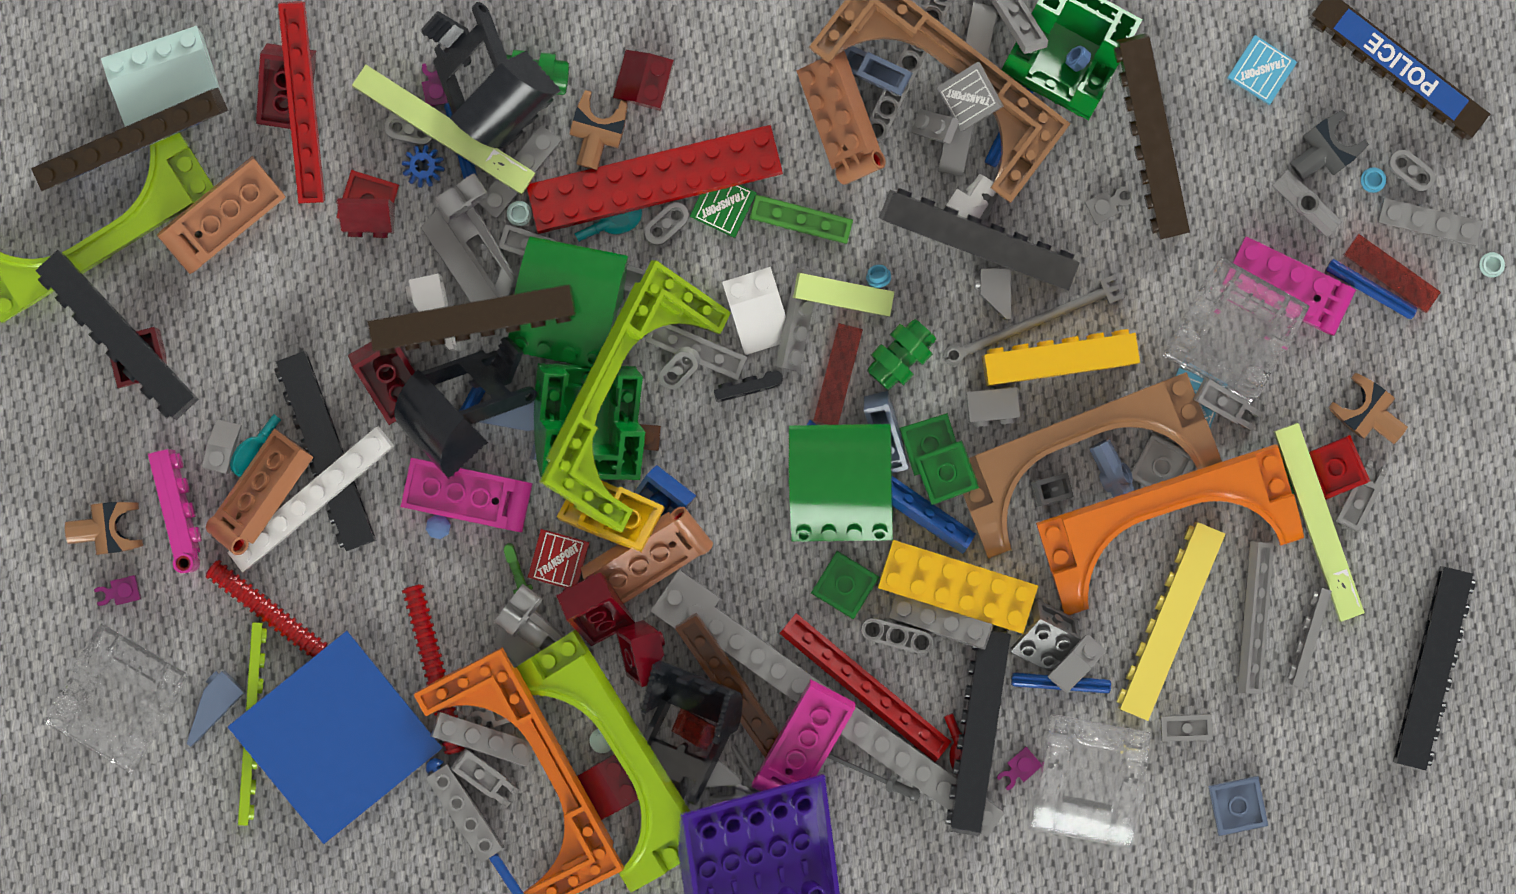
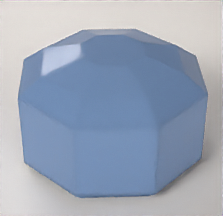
[1065,45,1091,72]
[426,515,451,539]

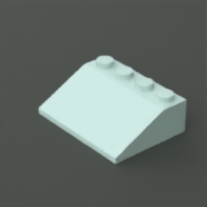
[101,26,222,127]

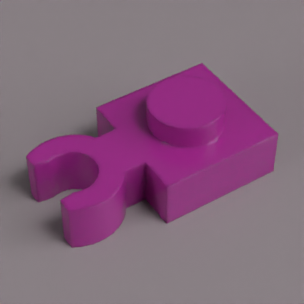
[422,63,448,106]
[94,575,142,606]
[996,746,1043,790]

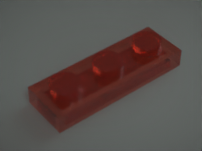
[671,709,716,750]

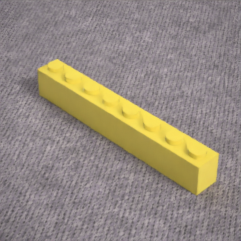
[1116,522,1225,721]

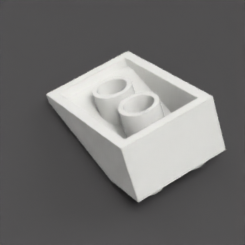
[722,267,786,355]
[406,274,458,351]

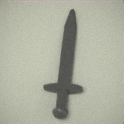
[827,753,920,801]

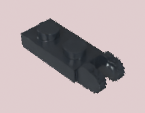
[714,370,783,403]

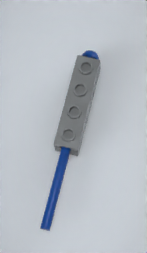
[426,758,524,894]

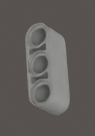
[861,618,933,654]

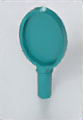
[574,209,642,242]
[230,414,281,477]

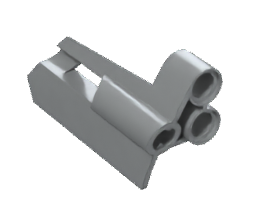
[421,173,515,302]
[493,584,583,713]

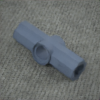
[1089,439,1135,497]

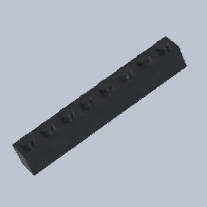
[879,187,1080,291]
[35,250,199,420]
[274,351,377,551]
[1393,566,1476,771]
[945,631,1011,836]

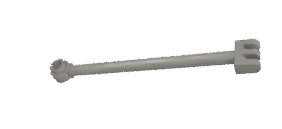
[943,274,1125,366]

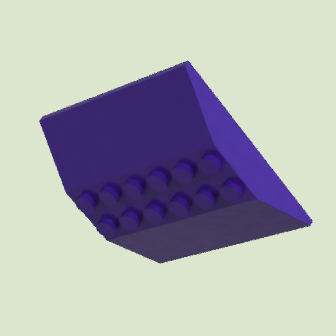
[678,774,840,894]

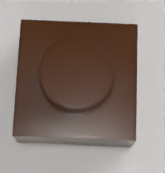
[640,424,661,451]

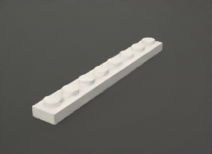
[227,427,394,572]

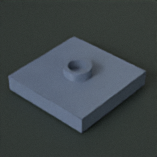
[1208,776,1269,836]

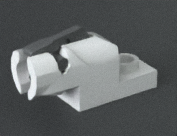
[946,174,998,220]

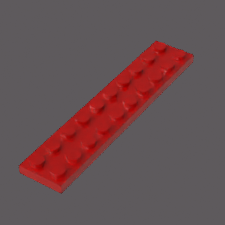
[527,125,783,234]

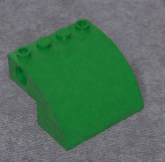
[1001,0,1143,121]
[508,236,628,368]
[534,363,645,480]
[789,424,893,542]

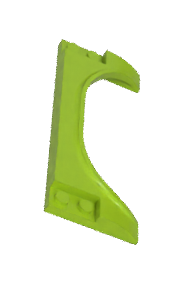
[0,132,214,323]
[540,260,731,532]
[515,630,691,892]

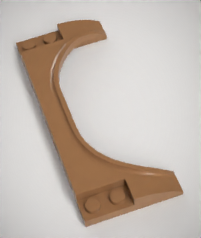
[809,0,1071,203]
[963,372,1222,559]

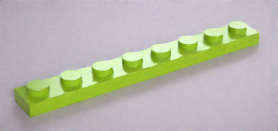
[238,622,267,826]

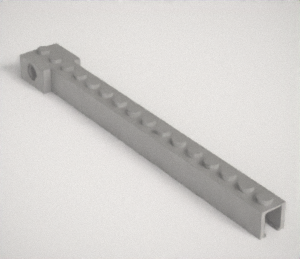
[650,569,1005,837]

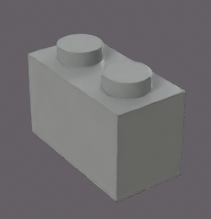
[966,387,1020,427]

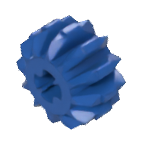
[402,145,445,188]

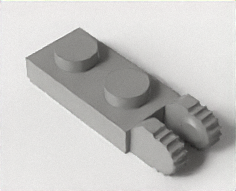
[1193,378,1262,431]
[1335,459,1388,532]
[451,748,520,807]

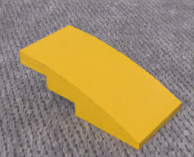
[557,480,665,552]

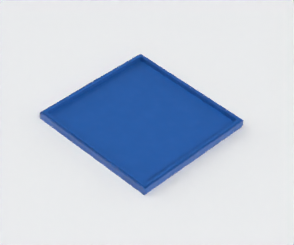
[227,630,443,844]

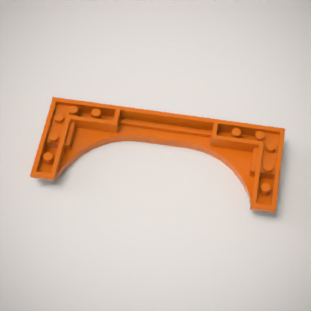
[1036,444,1304,615]
[413,647,625,894]

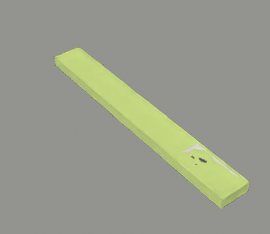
[352,65,536,195]
[1273,423,1364,622]

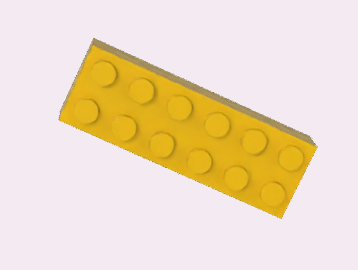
[982,329,1140,386]
[877,540,1038,634]

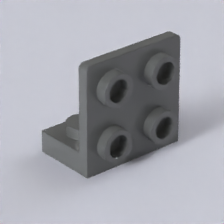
[1011,599,1081,671]

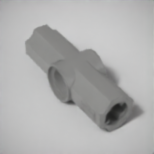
[1272,169,1342,238]

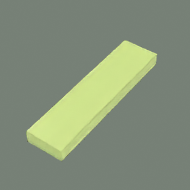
[793,273,894,317]

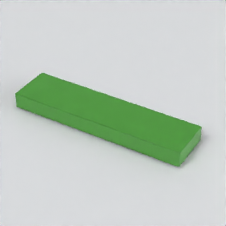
[750,194,853,244]

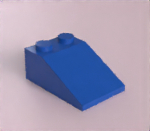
[634,465,696,517]

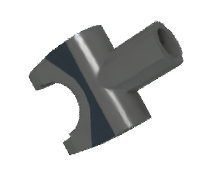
[1290,110,1369,181]

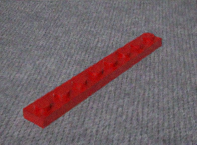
[278,1,325,204]
[779,613,951,762]

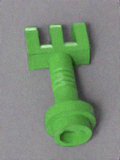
[504,543,533,594]

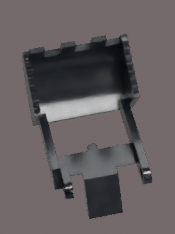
[421,2,561,149]
[394,337,537,478]
[641,661,743,805]

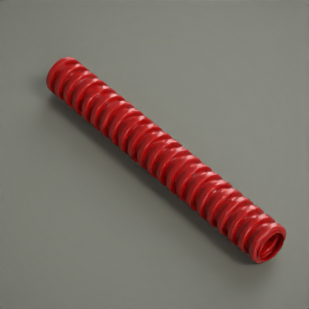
[205,560,328,658]
[402,584,465,755]

